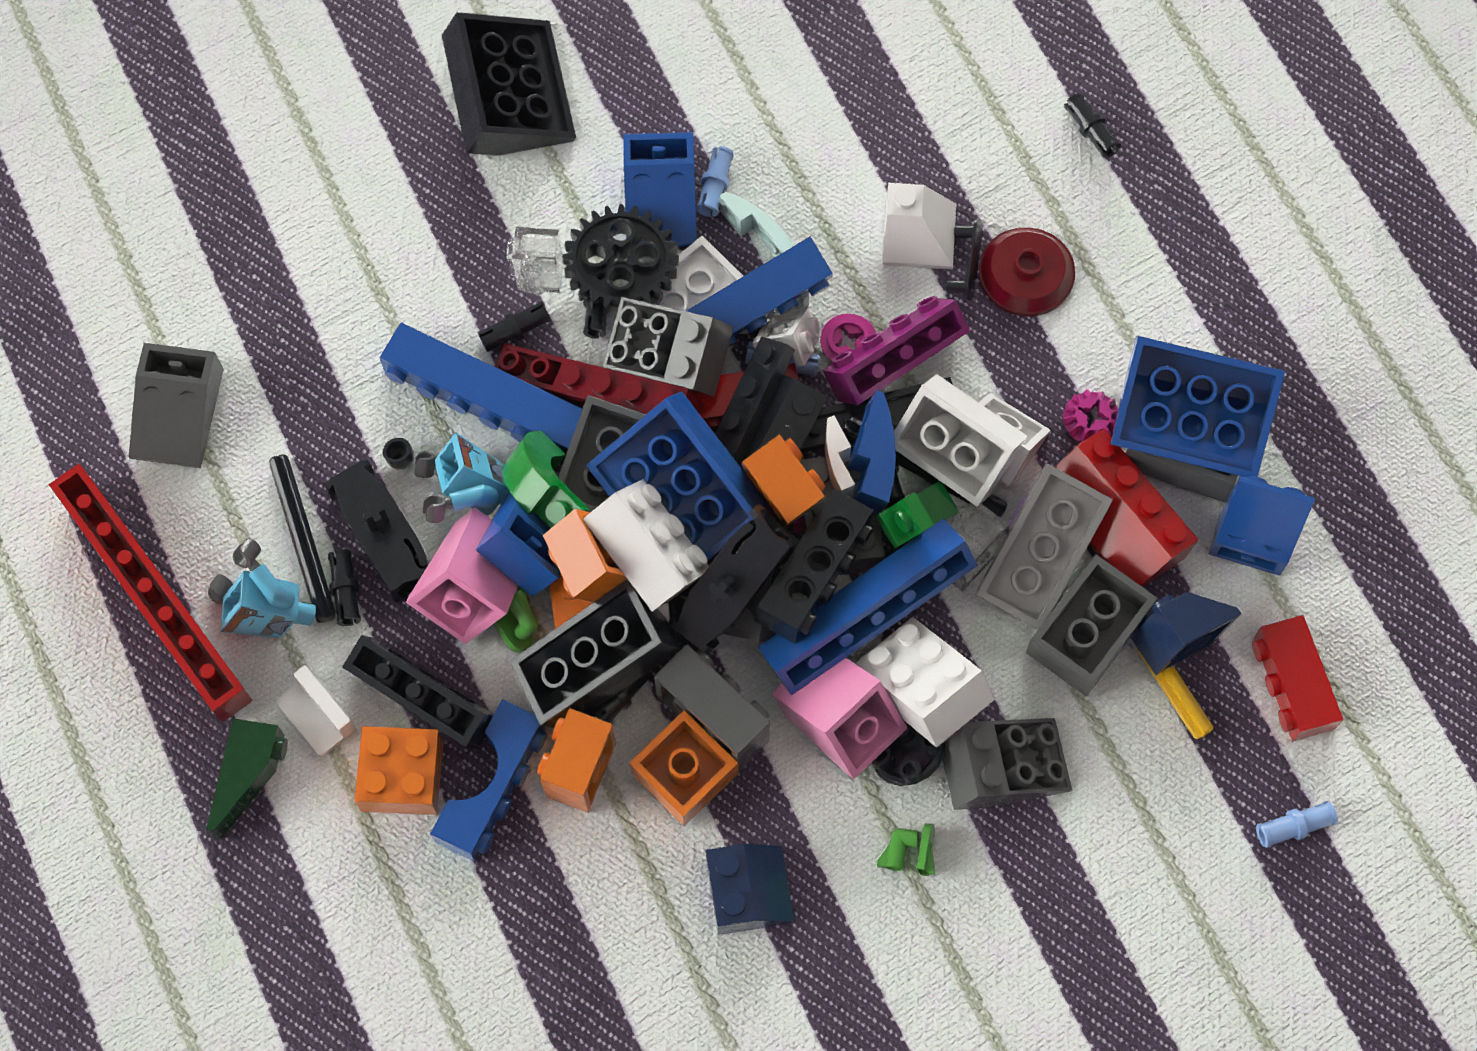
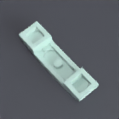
[720,192,809,308]

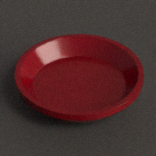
[979,227,1075,317]

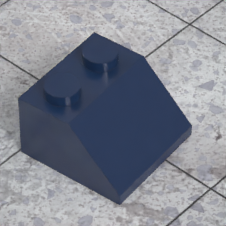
[1130,592,1242,675]
[705,844,795,935]

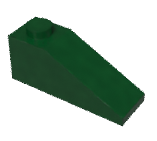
[206,718,288,839]

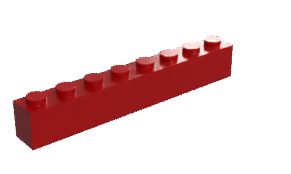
[48,463,253,723]

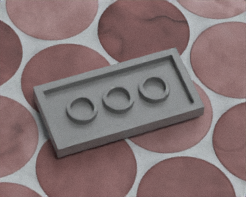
[974,464,1113,629]

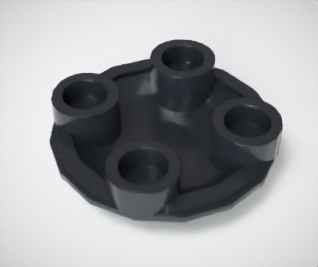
[872,720,945,786]

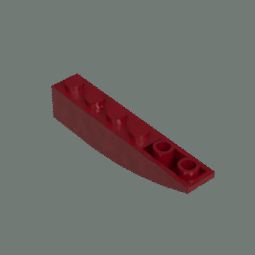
[494,343,704,415]

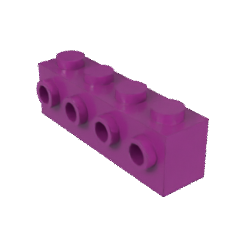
[822,296,970,405]

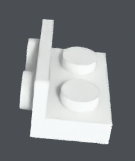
[753,306,821,367]

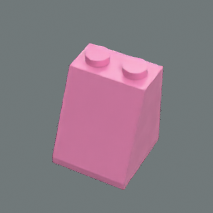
[406,507,518,644]
[771,658,908,779]

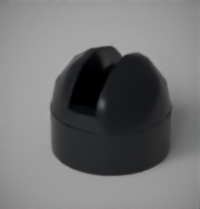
[383,438,414,470]

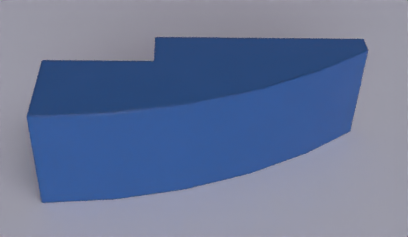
[847,390,896,515]

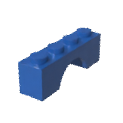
[430,699,548,862]

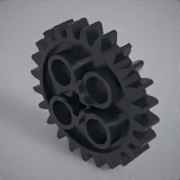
[563,204,679,315]

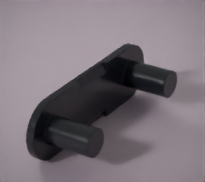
[946,219,983,300]

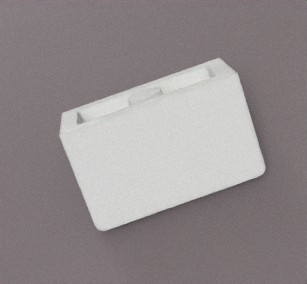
[276,665,356,757]

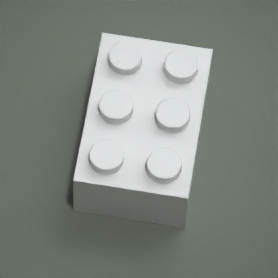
[894,374,1028,507]
[583,479,709,612]
[856,617,994,747]

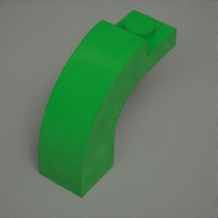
[502,430,590,528]
[875,481,959,549]

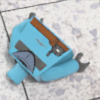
[414,433,509,523]
[208,538,316,638]

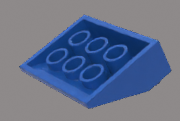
[1110,336,1285,477]
[586,392,773,562]

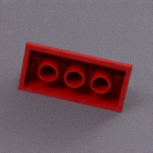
[1055,429,1199,587]

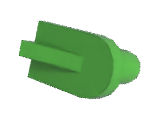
[493,589,538,653]
[877,823,935,876]

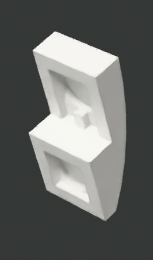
[825,416,855,498]

